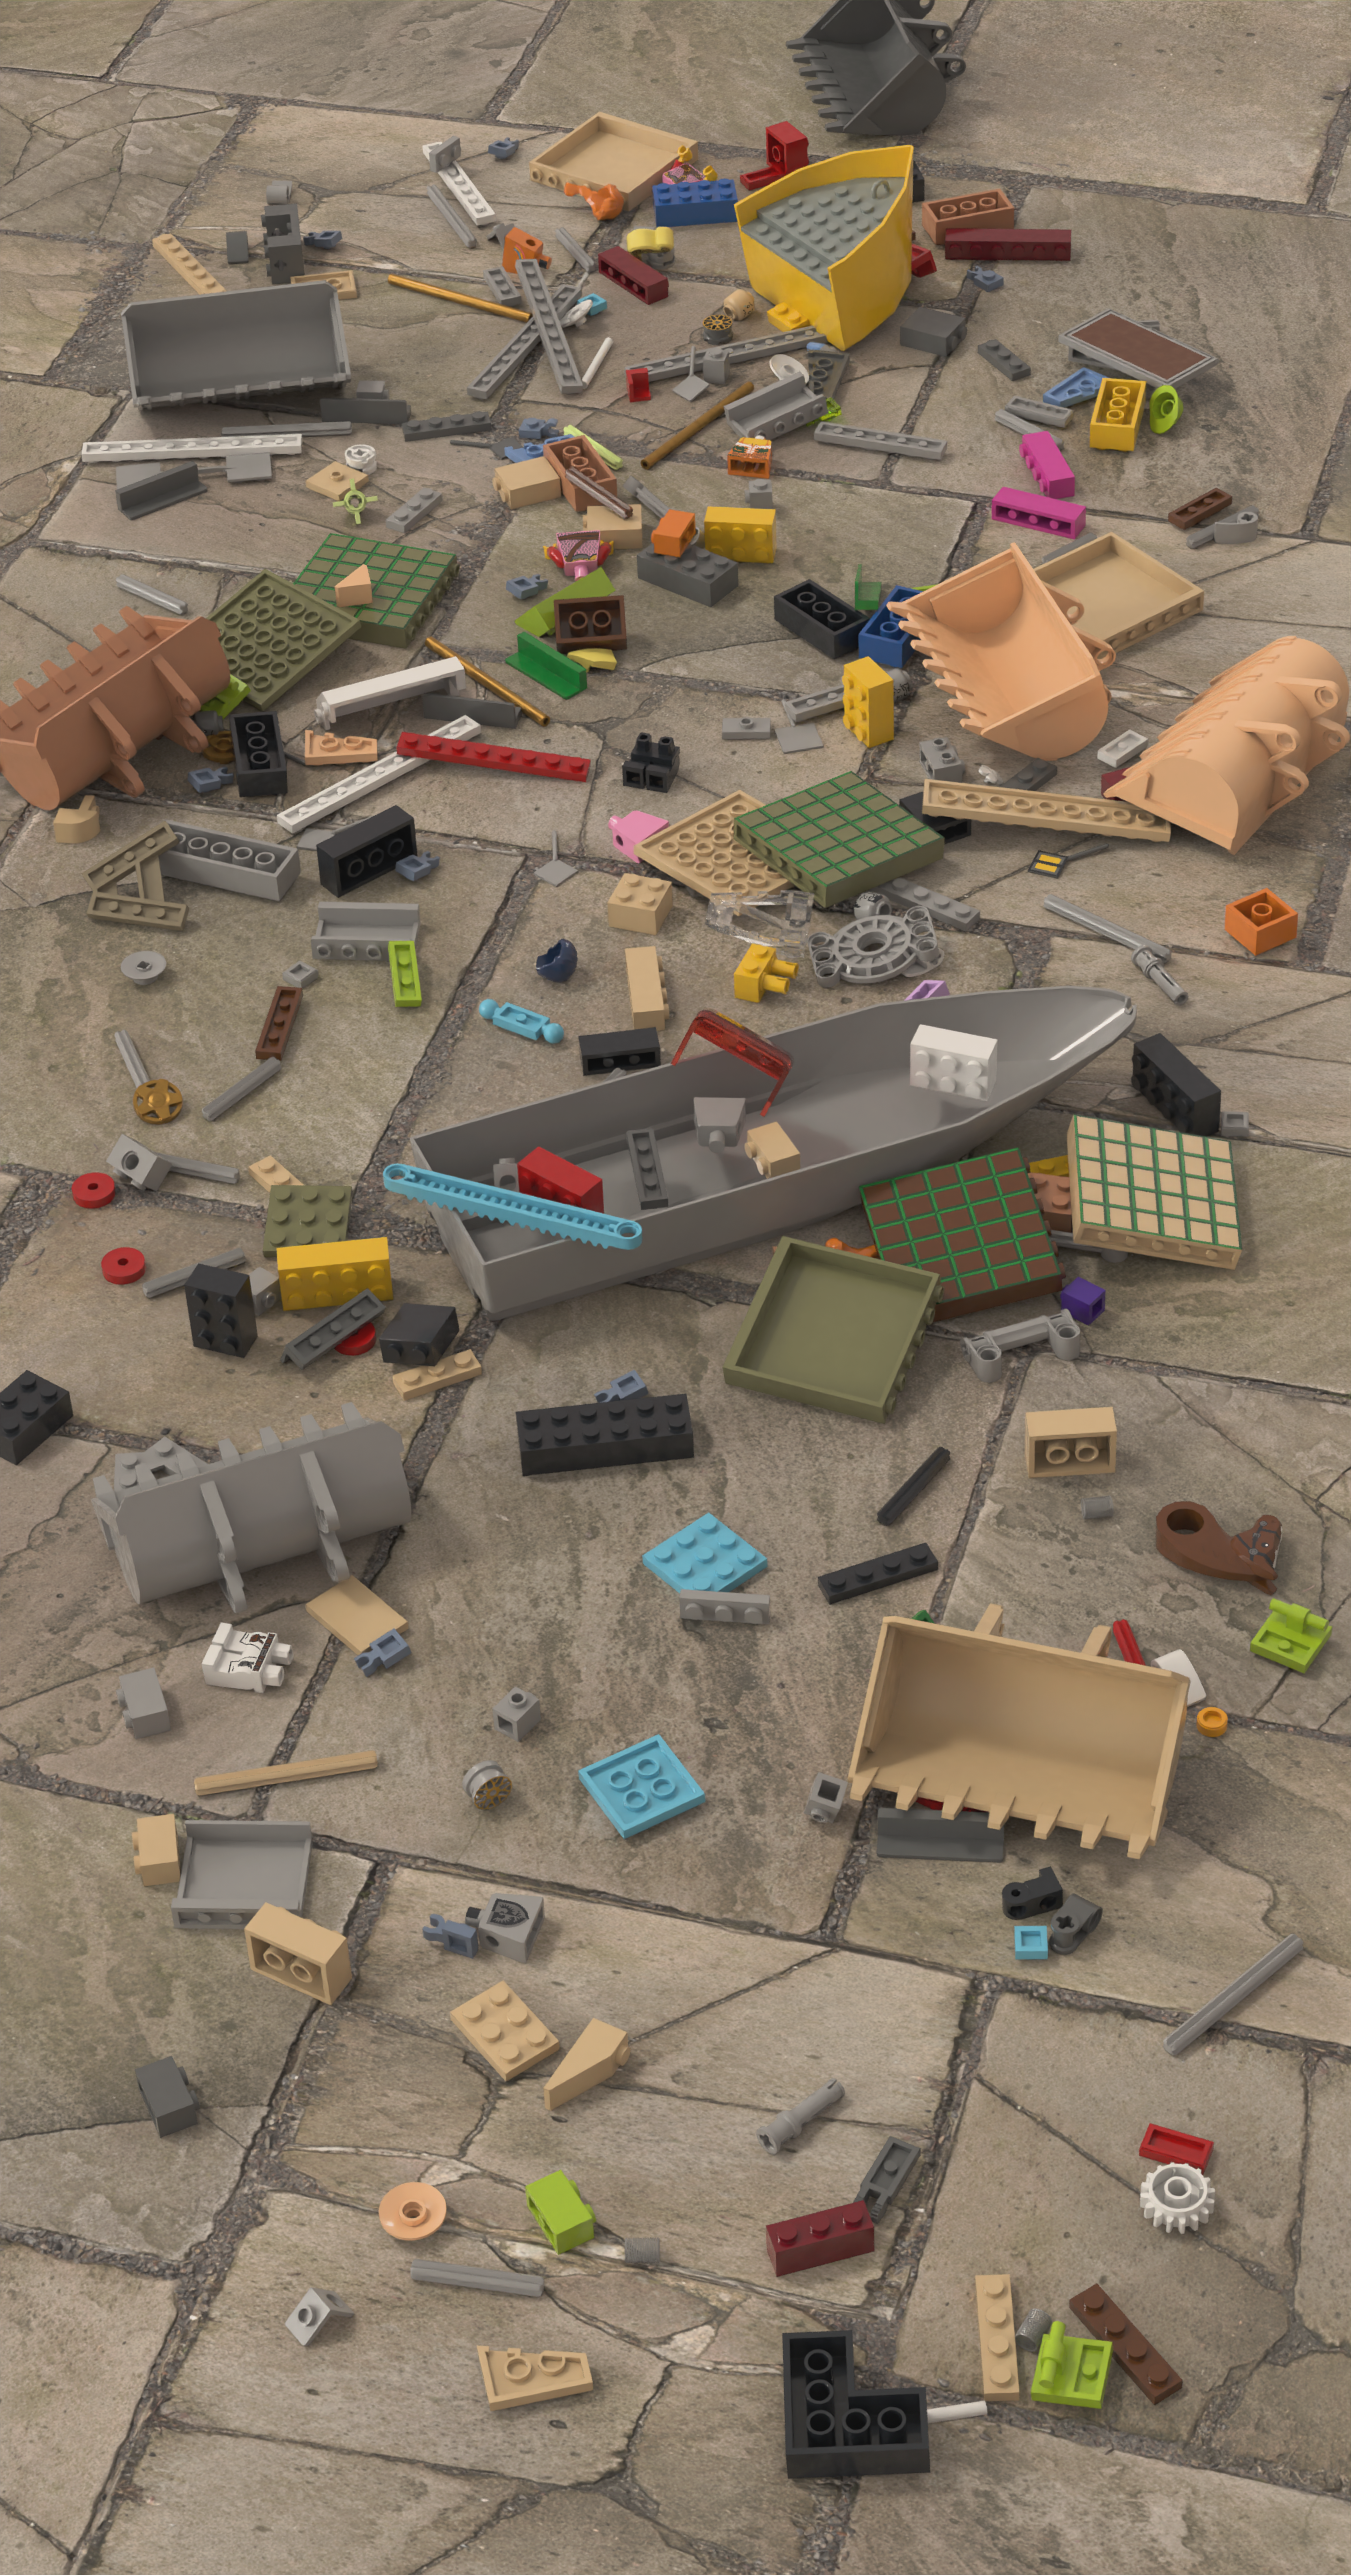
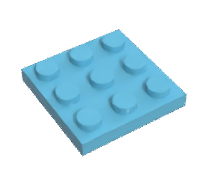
[642,1513,768,1593]
[578,1734,705,1839]

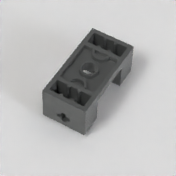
[261,203,305,284]

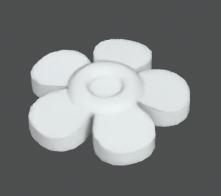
[978,765,1003,785]

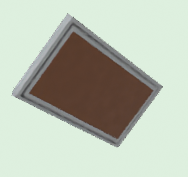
[1058,308,1219,389]

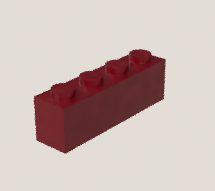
[598,246,669,305]

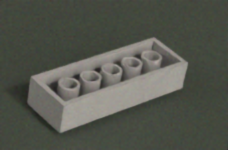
[159,819,301,901]

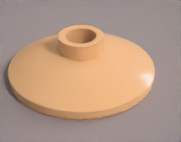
[379,2182,447,2241]

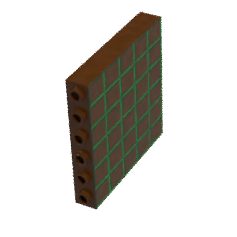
[859,1147,1066,1323]

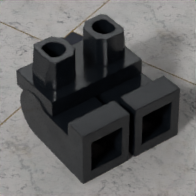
[622,732,680,793]

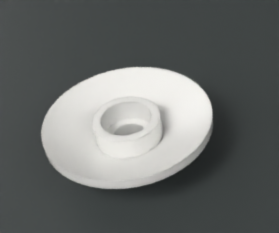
[559,300,593,328]
[770,354,809,384]

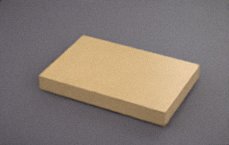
[290,270,357,300]
[306,1575,409,1655]

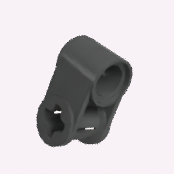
[1049,1893,1103,1955]

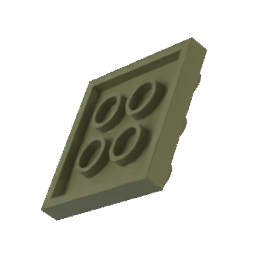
[263,1185,353,1257]

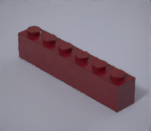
[945,228,1072,261]

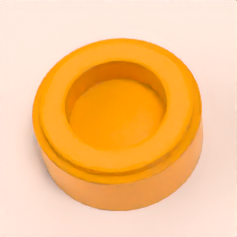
[1196,1707,1228,1737]

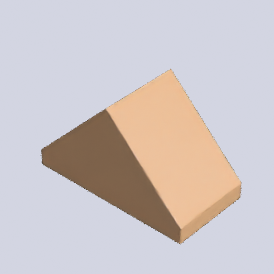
[335,564,373,607]

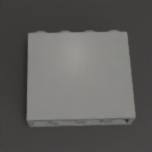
[171,1820,313,1929]

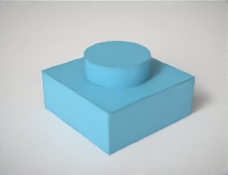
[577,293,607,316]
[1014,1926,1048,1960]

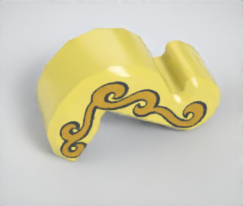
[626,227,674,261]

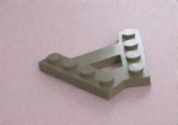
[81,820,189,931]

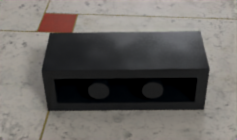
[578,1027,661,1076]

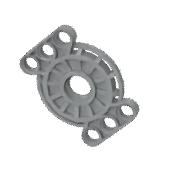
[807,906,940,988]

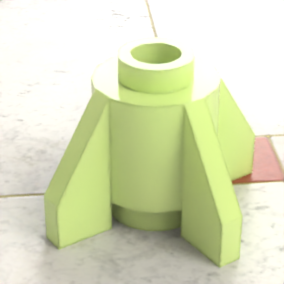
[333,478,378,525]

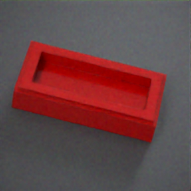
[740,165,785,191]
[1139,2123,1214,2175]

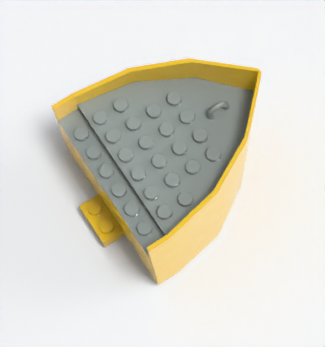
[734,145,914,351]

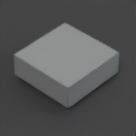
[282,961,319,989]
[1221,1111,1249,1137]

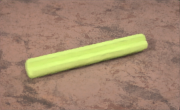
[563,425,623,470]

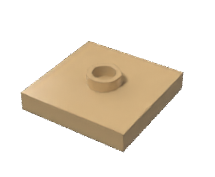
[306,461,369,501]

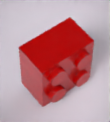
[766,121,809,176]

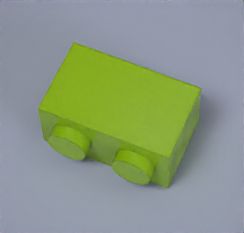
[525,2170,596,2255]

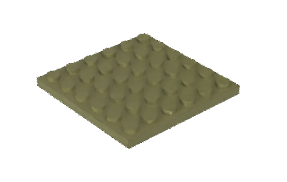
[206,569,362,711]

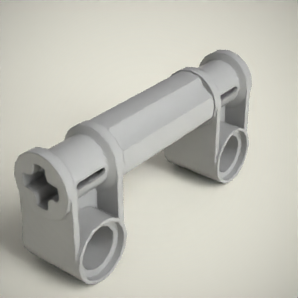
[960,1309,1080,1383]

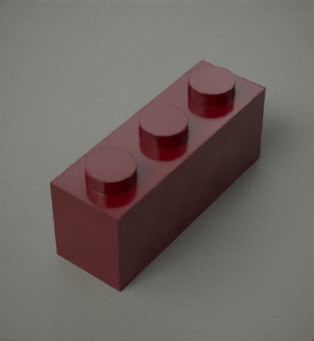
[766,2200,875,2277]

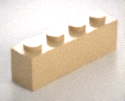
[625,946,670,1031]

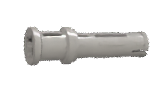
[1131,945,1189,1006]
[756,2078,845,2154]

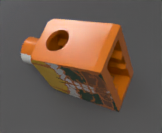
[727,435,772,479]

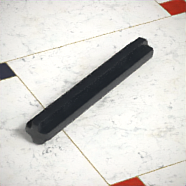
[877,1447,950,1526]

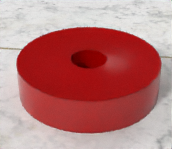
[72,1172,116,1209]
[101,1247,146,1285]
[334,1323,376,1356]

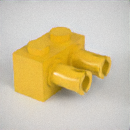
[734,943,799,1003]

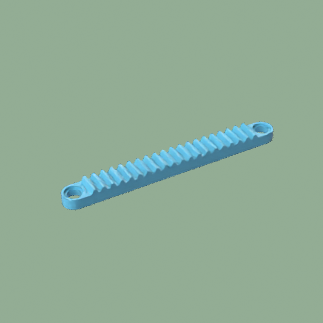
[383,1163,643,1250]

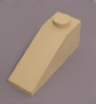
[543,2018,631,2111]

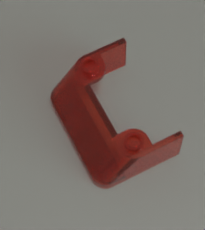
[671,1008,794,1117]

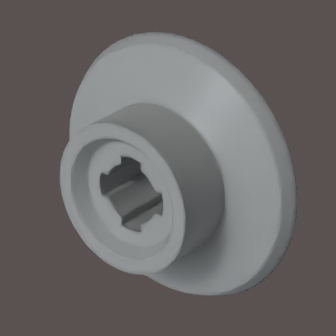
[121,951,166,985]

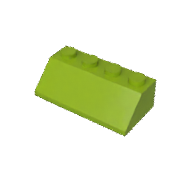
[514,567,616,637]

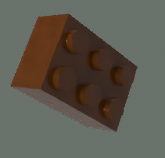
[554,595,627,654]

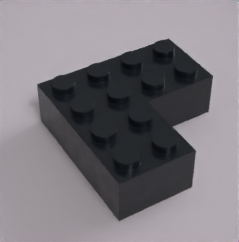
[782,2330,930,2479]

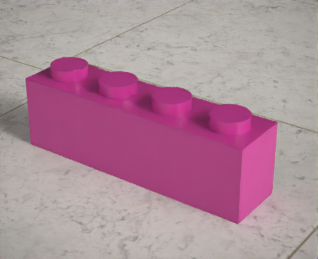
[1019,431,1075,499]
[992,487,1086,540]

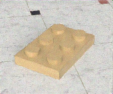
[450,1980,560,2082]

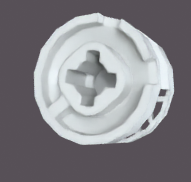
[345,445,377,475]

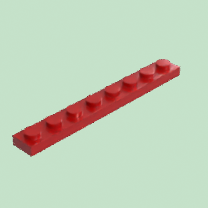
[397,732,591,782]

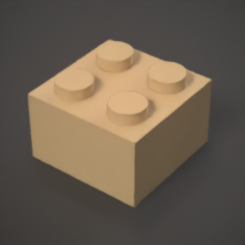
[607,873,673,935]

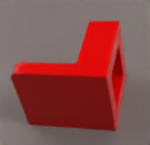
[626,368,651,402]

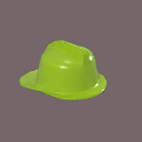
[1149,385,1184,434]

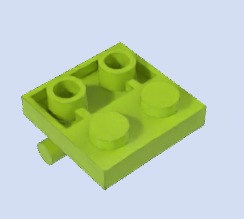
[200,674,251,719]
[1250,1598,1332,1674]
[1031,2321,1113,2409]

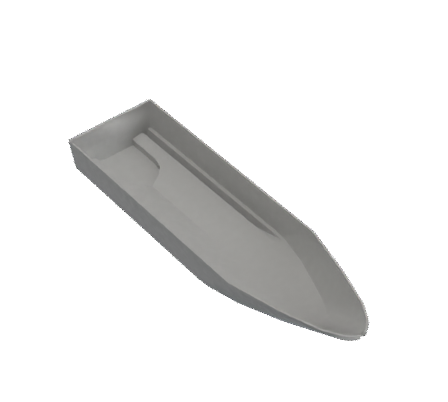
[410,986,1137,1321]

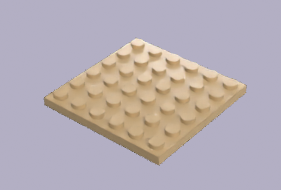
[634,790,795,916]

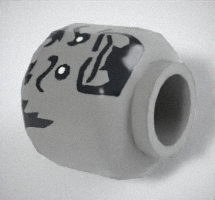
[886,668,913,703]
[854,892,892,920]

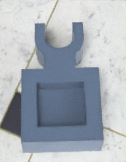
[488,137,519,159]
[303,231,343,249]
[967,266,1004,292]
[506,574,548,599]
[187,767,234,793]
[395,851,440,881]
[594,1370,649,1403]
[354,1628,412,1677]

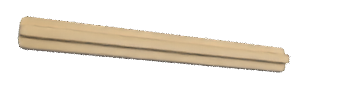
[194,1750,378,1796]

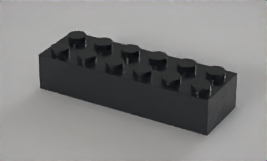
[516,1393,694,1476]

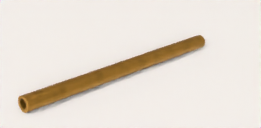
[388,273,533,323]
[640,381,754,470]
[425,636,550,727]

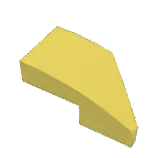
[566,648,617,673]

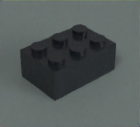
[184,1263,258,1358]
[0,1370,73,1466]

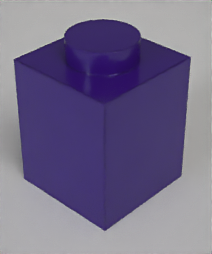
[1060,1277,1106,1326]

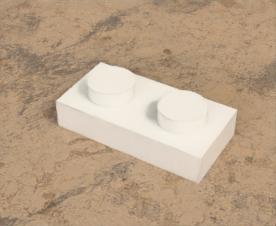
[1097,730,1148,768]

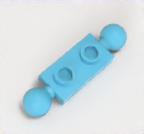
[479,999,564,1044]

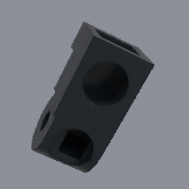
[1002,1866,1063,1920]

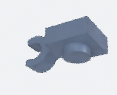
[519,418,559,439]
[422,1914,479,1959]

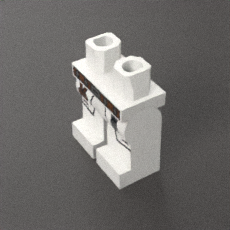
[202,1623,294,1693]

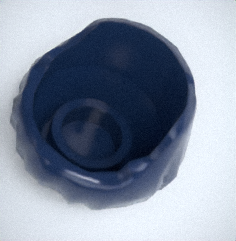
[536,938,578,983]

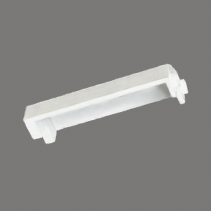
[314,657,466,730]

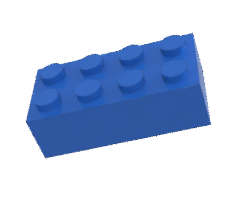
[652,178,738,228]
[859,585,924,668]

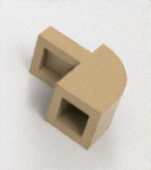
[53,795,100,844]

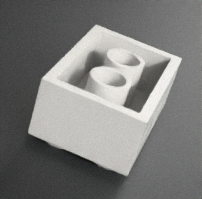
[910,1024,998,1101]

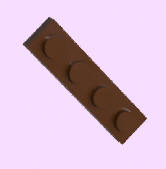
[255,986,303,1061]
[1069,2283,1183,2405]

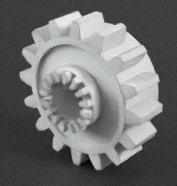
[1140,2162,1215,2234]

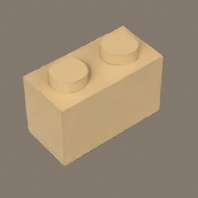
[745,1121,800,1179]
[132,1814,181,1886]

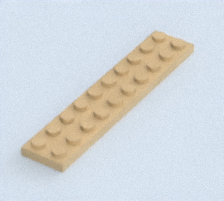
[922,779,1171,842]

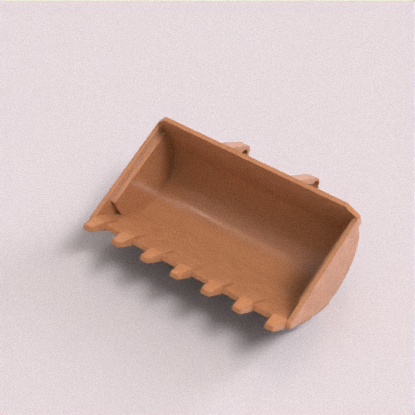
[0,606,230,810]

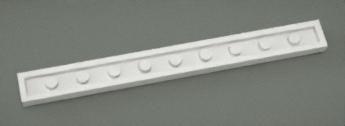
[81,434,303,463]
[277,715,481,833]

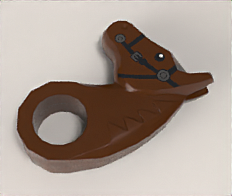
[1155,1501,1282,1595]

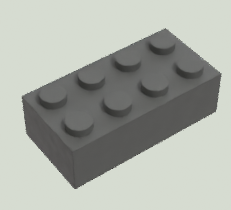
[637,543,738,607]

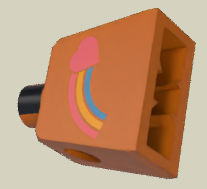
[502,227,552,274]

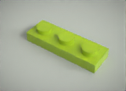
[388,941,422,1007]

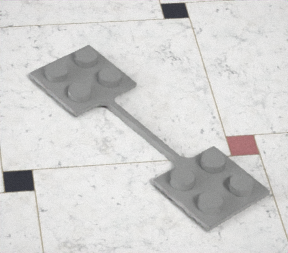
[116,452,272,489]

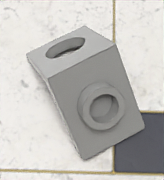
[486,223,515,252]
[493,1158,519,1193]
[285,2287,354,2346]

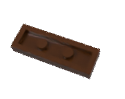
[1168,488,1232,530]

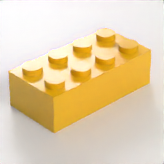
[1090,378,1146,452]
[277,1237,394,1311]

